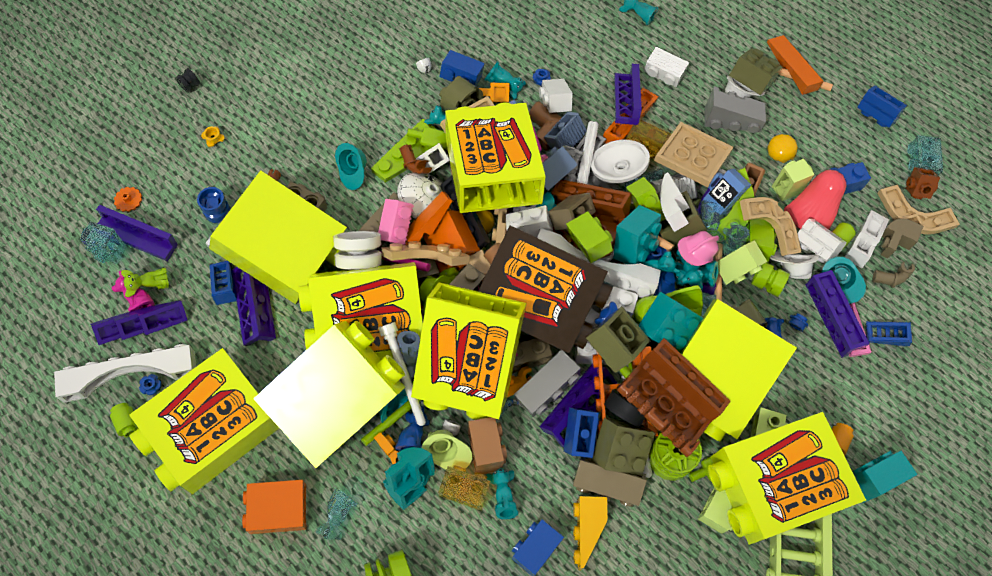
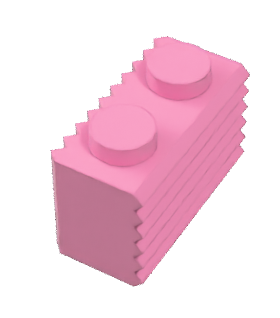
[378,199,414,245]

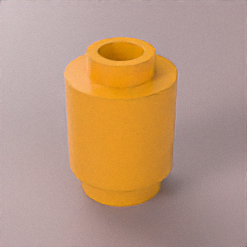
[832,423,854,456]

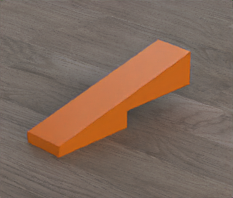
[767,35,824,95]
[603,87,659,144]
[405,191,452,245]

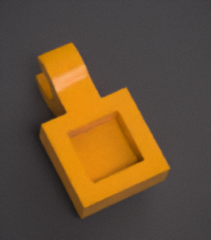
[479,83,509,103]
[507,366,532,398]
[373,432,400,464]

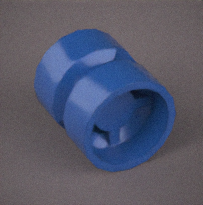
[197,187,230,223]

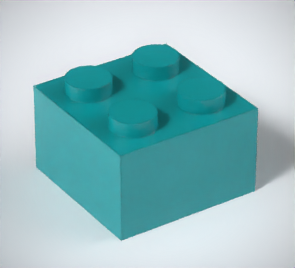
[613,205,662,264]
[638,291,703,353]
[852,450,918,503]

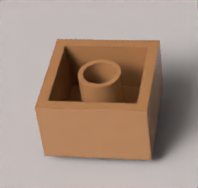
[468,417,507,475]

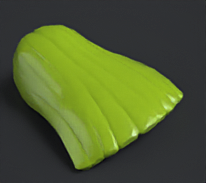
[634,285,703,324]

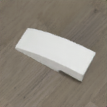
[660,172,689,232]
[844,210,889,268]

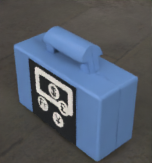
[703,169,751,216]

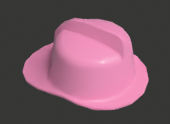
[678,231,719,266]

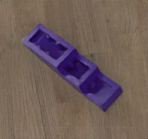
[91,300,188,345]

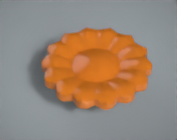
[114,187,142,212]

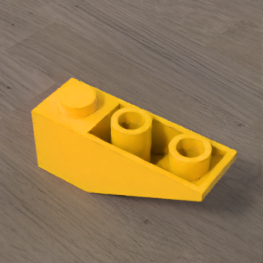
[573,496,608,570]

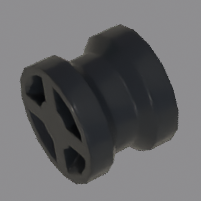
[175,68,200,93]

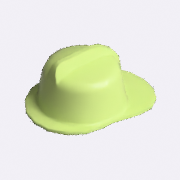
[421,429,472,471]

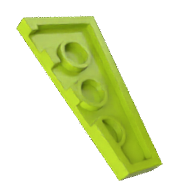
[371,119,438,183]

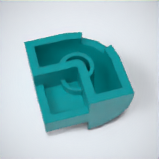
[383,447,435,510]

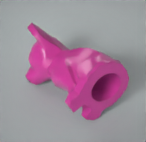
[111,270,155,312]

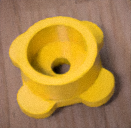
[201,126,225,147]

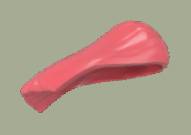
[784,170,846,229]

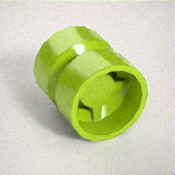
[751,262,790,297]

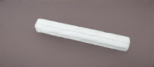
[577,121,599,184]

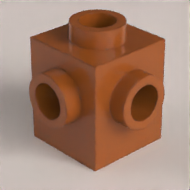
[906,167,940,200]

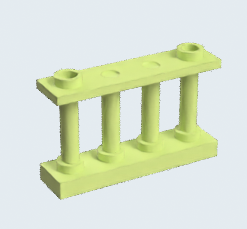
[766,514,833,576]

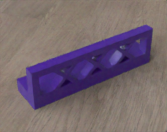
[614,63,642,125]
[94,204,178,262]
[232,267,276,346]
[806,270,870,358]
[539,363,618,448]

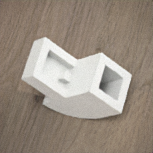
[416,143,450,173]

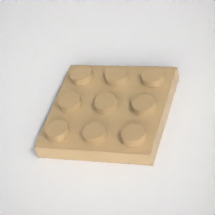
[654,122,733,187]

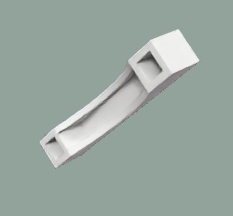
[537,228,661,298]
[54,344,196,403]

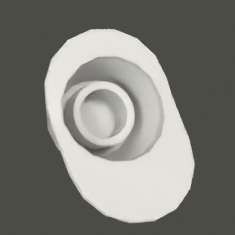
[725,76,765,99]
[770,252,819,279]

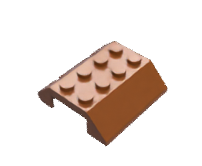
[551,179,632,258]
[617,338,731,457]

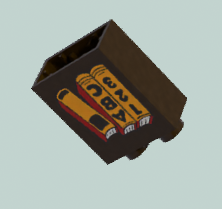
[478,225,613,353]

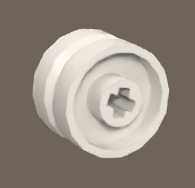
[333,231,382,269]

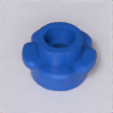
[533,69,551,86]
[788,313,808,332]
[139,374,161,395]

